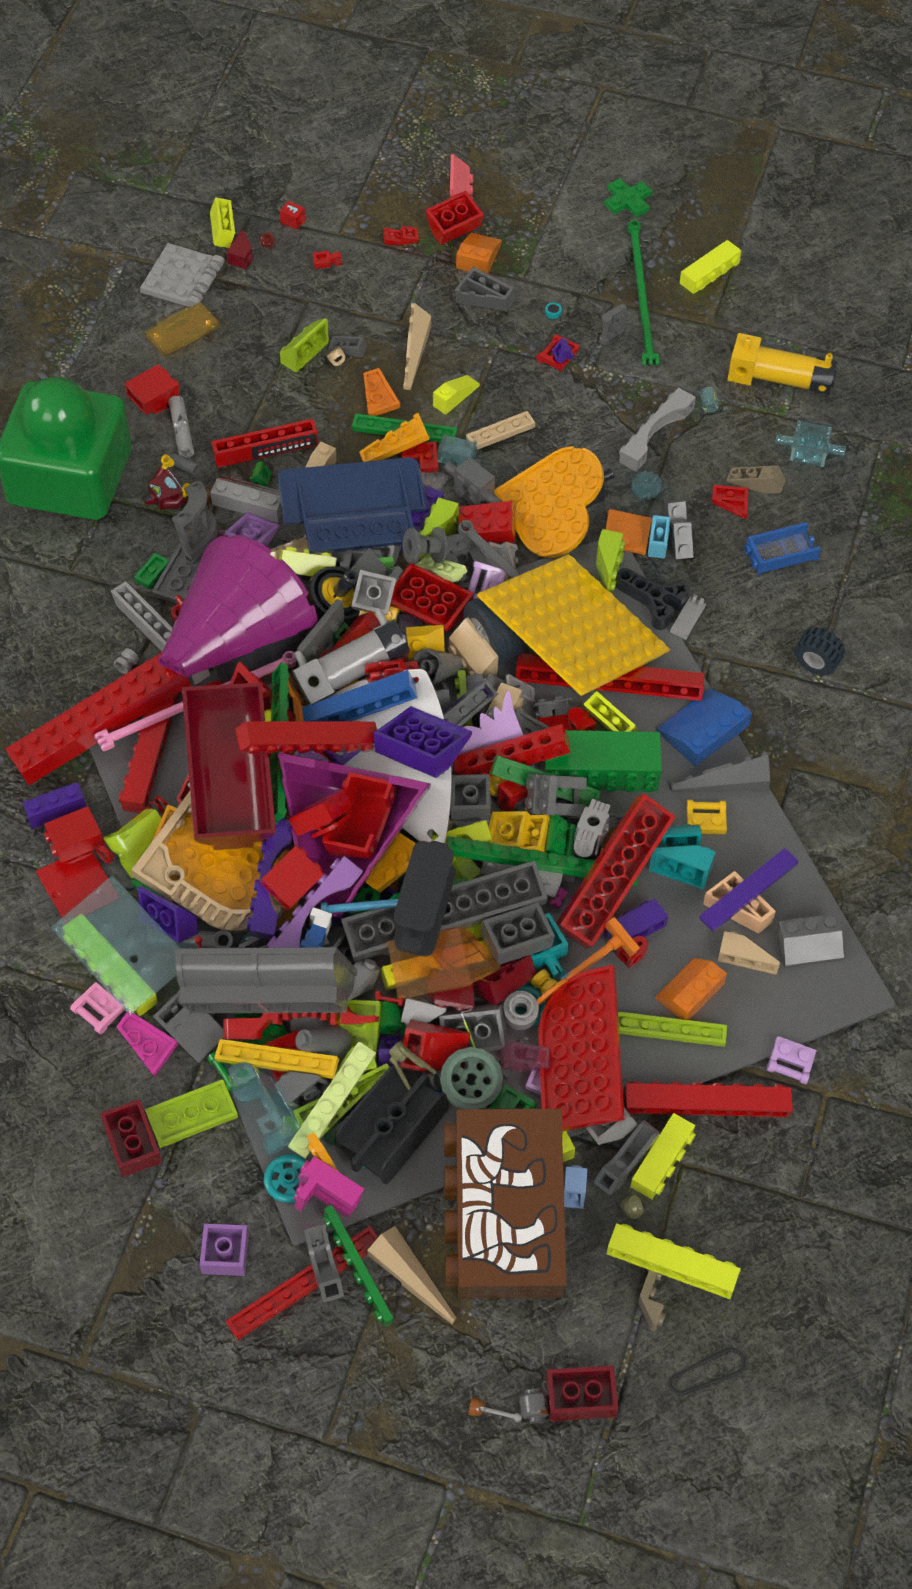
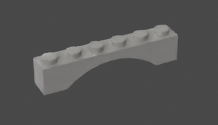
[619,388,696,472]

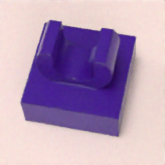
[552,338,574,363]

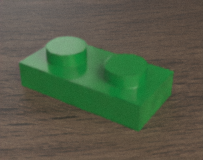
[134,553,170,589]

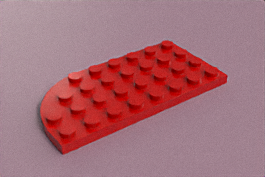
[539,965,625,1131]

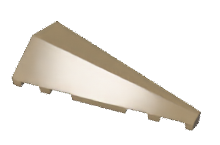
[404,303,431,390]

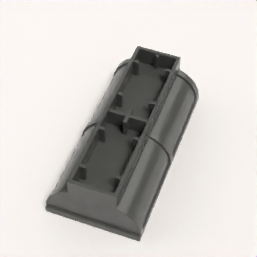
[174,947,357,1013]

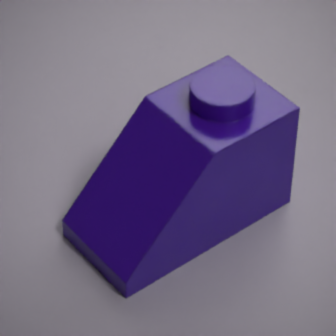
[378,1035,402,1073]

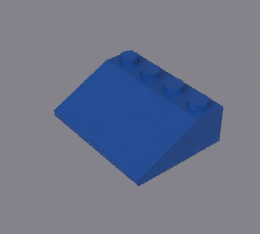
[656,688,752,767]

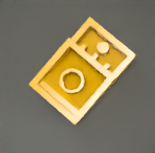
[489,811,550,853]

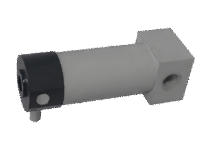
[291,609,410,705]

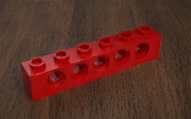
[454,724,570,776]

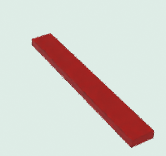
[225,1226,378,1341]

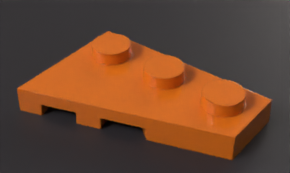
[363,368,400,416]

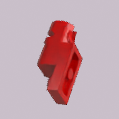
[365,659,419,683]

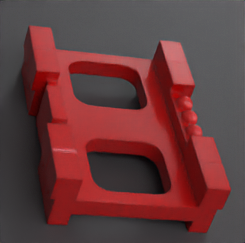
[375,991,407,1007]

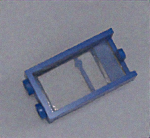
[744,522,821,575]

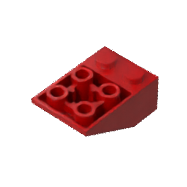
[400,1020,471,1071]

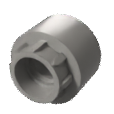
[503,991,539,1030]

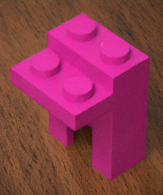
[294,1156,364,1219]

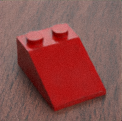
[328,611,381,653]

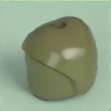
[620,1195,643,1219]

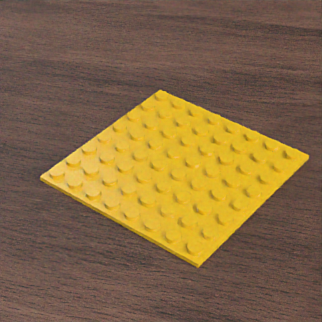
[477,554,670,696]

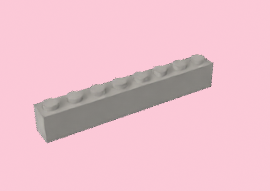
[111,581,210,685]

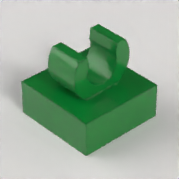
[249,461,272,486]

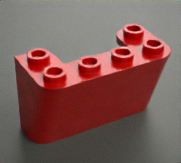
[322,772,396,859]

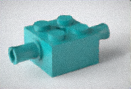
[531,913,568,979]

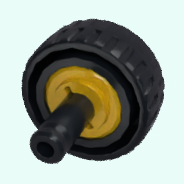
[305,566,360,624]

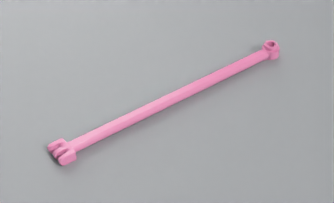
[94,651,297,751]

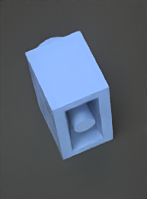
[564,1165,587,1209]

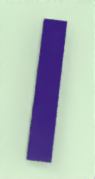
[699,848,799,932]

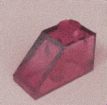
[501,1041,549,1072]

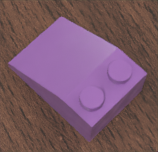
[225,512,279,547]

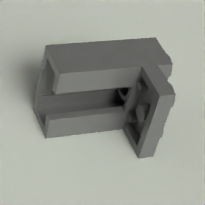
[445,530,487,590]
[525,774,587,816]

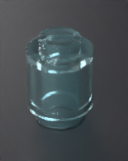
[700,387,719,413]

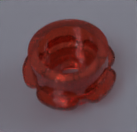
[259,233,275,248]

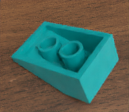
[649,845,716,890]

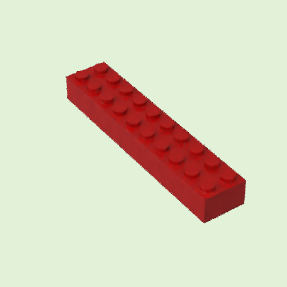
[5,651,191,785]

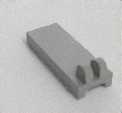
[670,595,706,640]

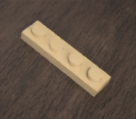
[466,411,535,451]

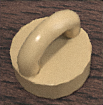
[327,347,345,366]

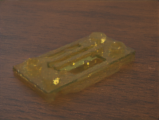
[145,302,220,357]

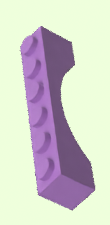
[266,856,363,948]

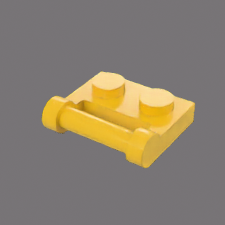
[686,800,727,834]

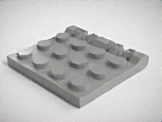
[140,243,225,309]

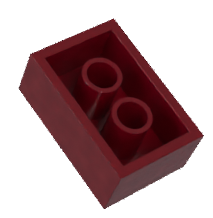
[100,1099,162,1178]
[546,1365,618,1421]

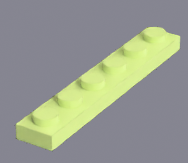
[288,1042,376,1159]

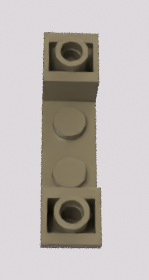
[638,1246,684,1332]

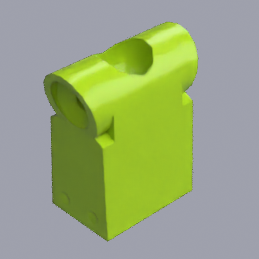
[103,809,162,878]

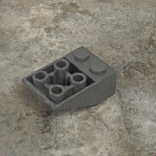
[153,990,223,1063]

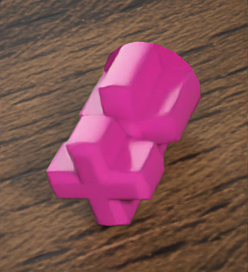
[550,888,568,909]

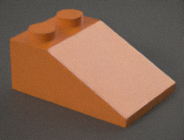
[456,233,502,274]

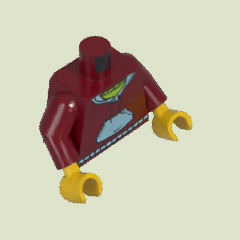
[142,454,190,510]

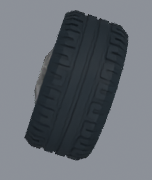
[464,598,525,666]

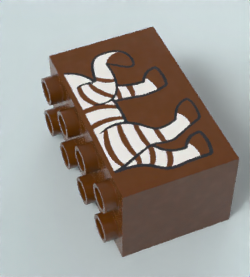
[444,1109,566,1299]

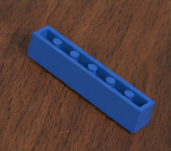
[302,670,417,722]

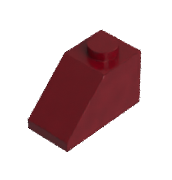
[227,230,254,269]

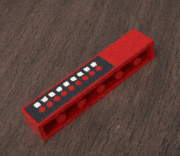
[211,419,318,468]

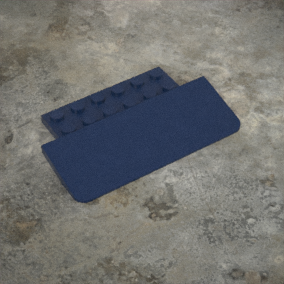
[277,458,426,554]

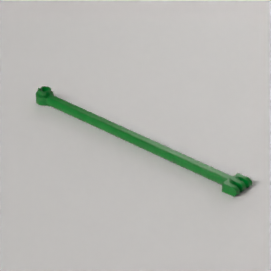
[627,220,659,366]

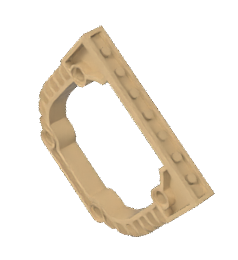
[131,792,290,932]

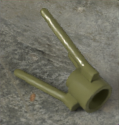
[388,1041,437,1091]

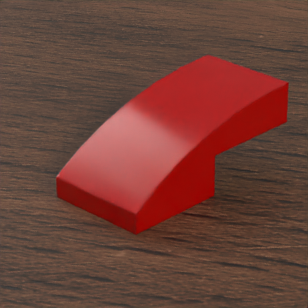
[383,226,419,245]

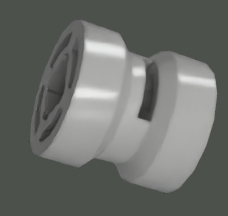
[114,648,140,674]

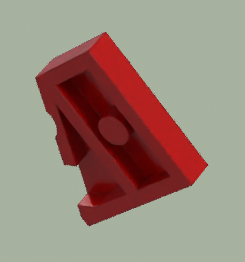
[712,485,748,519]

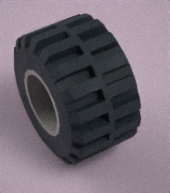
[794,627,846,676]

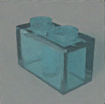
[438,435,477,466]

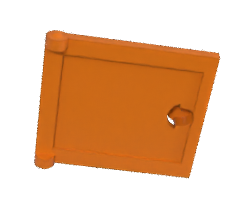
[605,509,652,555]

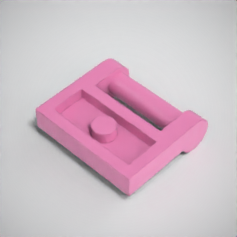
[70,982,125,1034]

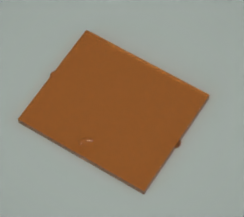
[387,928,471,999]

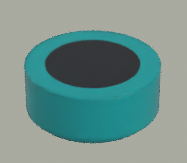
[545,303,562,319]

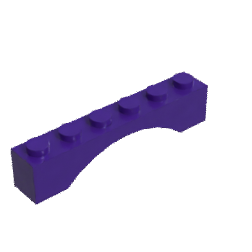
[246,819,293,940]

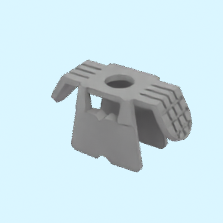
[574,799,611,857]

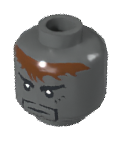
[519,1389,550,1424]

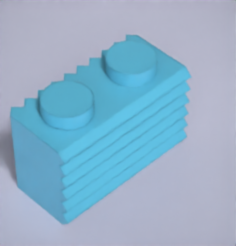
[648,515,670,558]

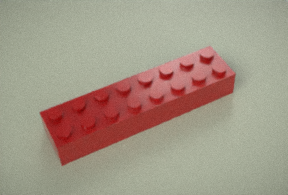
[556,794,676,948]

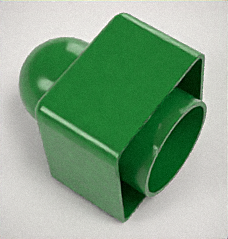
[0,377,132,520]

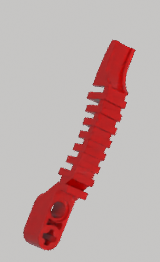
[223,1005,380,1040]

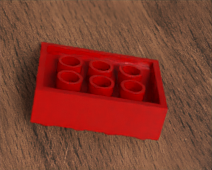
[390,564,474,632]

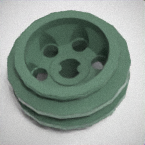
[440,1047,503,1110]

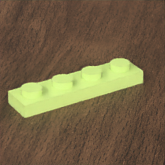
[415,555,468,582]

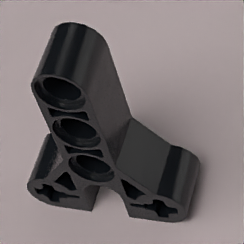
[616,568,689,630]

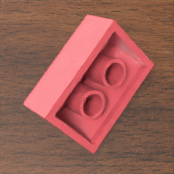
[450,154,473,199]

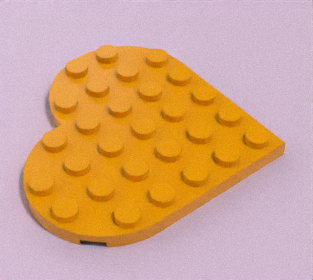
[494,446,604,558]

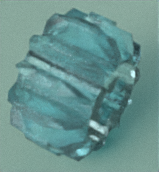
[632,470,662,500]

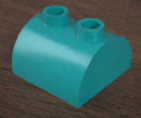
[658,824,702,848]

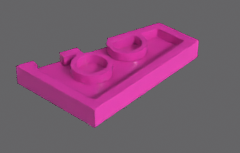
[117,1010,179,1077]

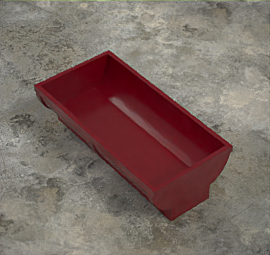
[182,683,276,850]

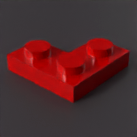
[402,441,439,473]

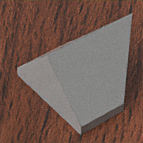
[504,674,536,705]

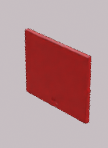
[36,854,120,925]

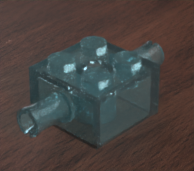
[775,421,846,467]

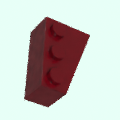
[470,955,536,1005]

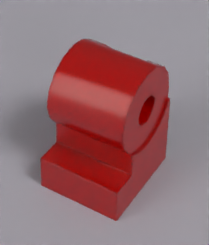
[568,707,596,731]
[616,936,648,968]

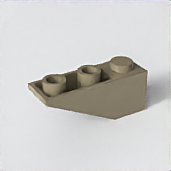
[726,466,786,494]

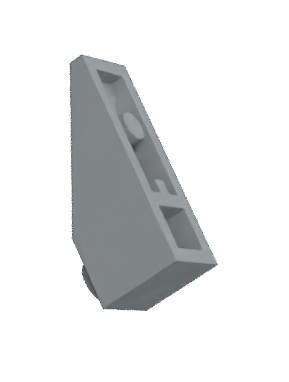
[348,959,382,1001]

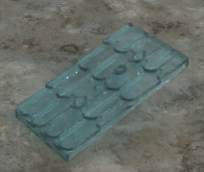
[51,876,180,1016]

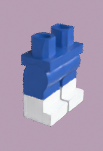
[300,907,332,948]

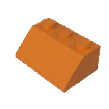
[655,958,727,1020]

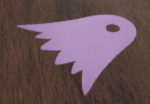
[459,690,534,768]

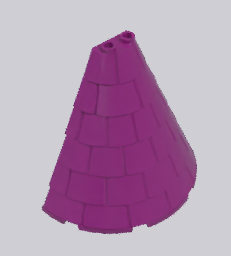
[158,535,318,677]
[278,753,431,918]

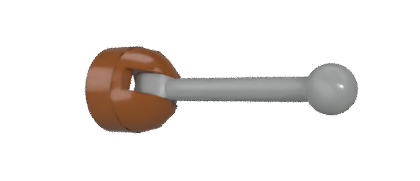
[468,1397,522,1422]

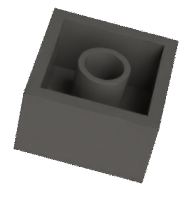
[451,774,491,821]

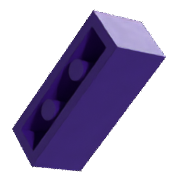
[22,782,86,829]
[604,898,668,951]

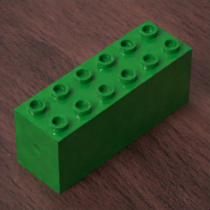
[543,730,662,792]

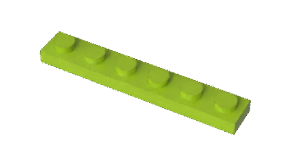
[618,1012,727,1047]

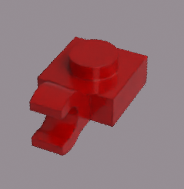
[313,251,342,269]

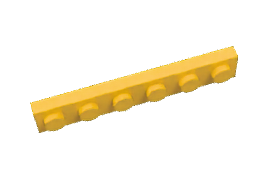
[215,1039,339,1079]

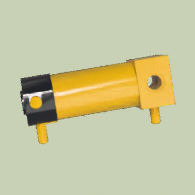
[727,333,837,395]

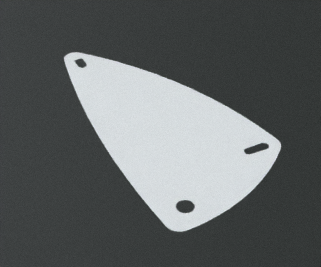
[326,669,451,843]

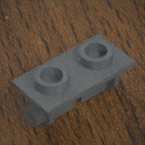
[532,696,572,718]

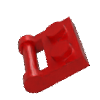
[536,334,580,371]

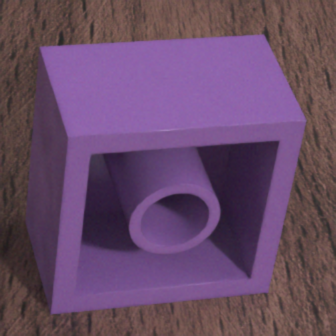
[200,1224,249,1276]

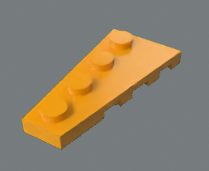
[359,413,430,462]

